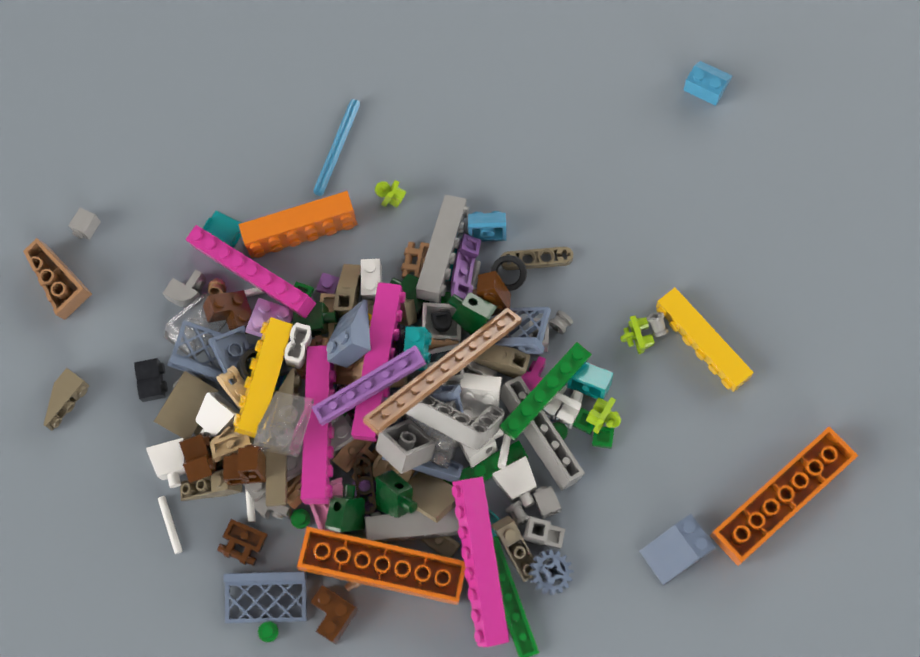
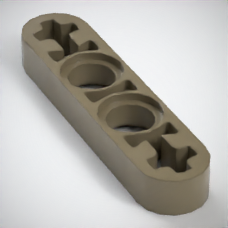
[501,247,573,270]

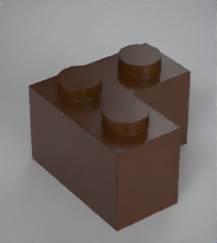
[472,271,511,316]
[203,290,252,334]
[179,432,219,483]
[223,444,266,485]
[310,585,358,645]

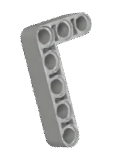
[401,386,505,449]

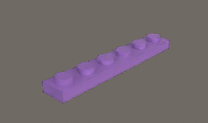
[312,345,427,426]

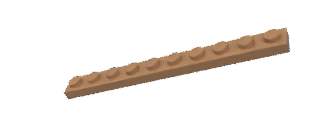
[363,307,522,435]

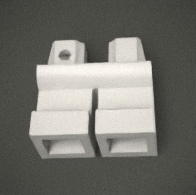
[543,385,583,429]

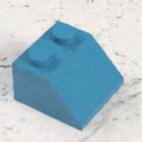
[683,61,732,106]
[468,211,507,241]

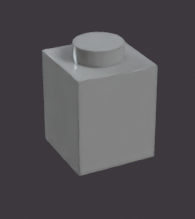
[68,207,101,240]
[533,486,561,519]

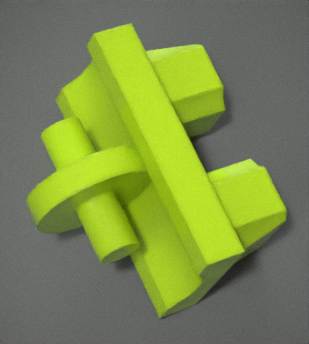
[375,180,406,208]
[620,315,655,354]
[586,397,621,434]

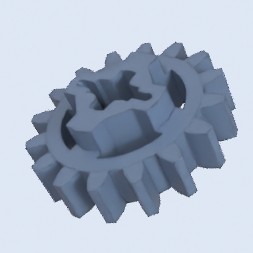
[529,550,574,595]

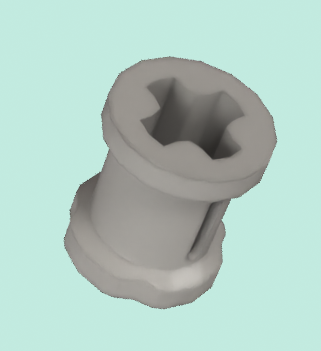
[647,312,669,337]
[505,501,530,527]

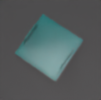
[202,210,242,248]

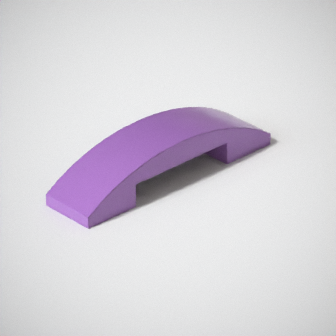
[451,233,481,300]

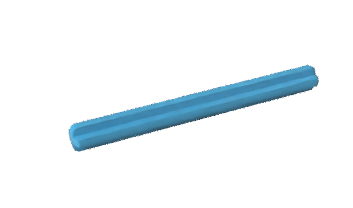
[313,99,360,196]

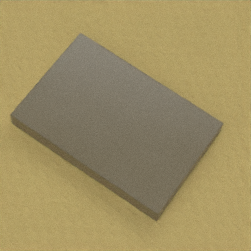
[154,371,219,439]
[407,472,456,523]

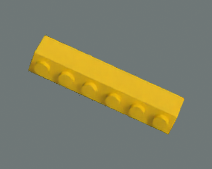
[656,287,754,392]
[233,317,293,439]

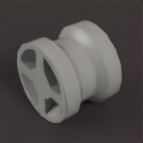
[549,310,573,334]

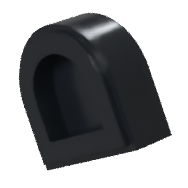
[431,310,452,332]

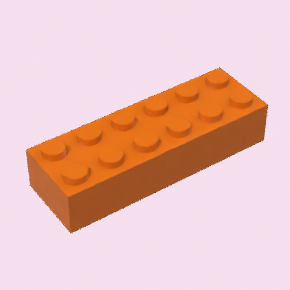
[239,191,358,258]

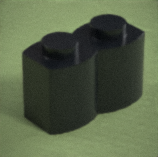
[134,358,168,402]

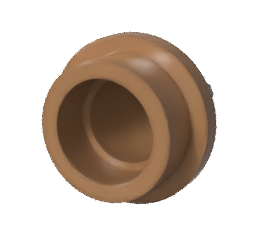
[208,278,227,295]

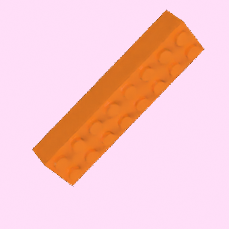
[710,426,858,566]
[297,526,466,605]

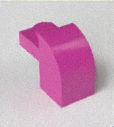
[522,356,546,391]

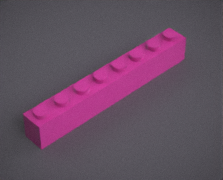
[185,225,316,319]
[351,282,406,442]
[301,345,336,504]
[452,477,509,647]

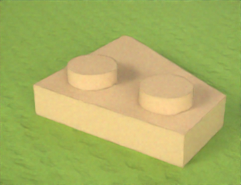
[210,425,252,462]

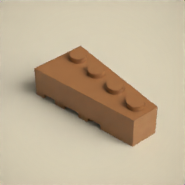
[23,238,92,320]

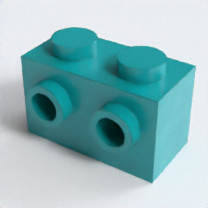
[404,327,432,371]
[567,362,614,400]

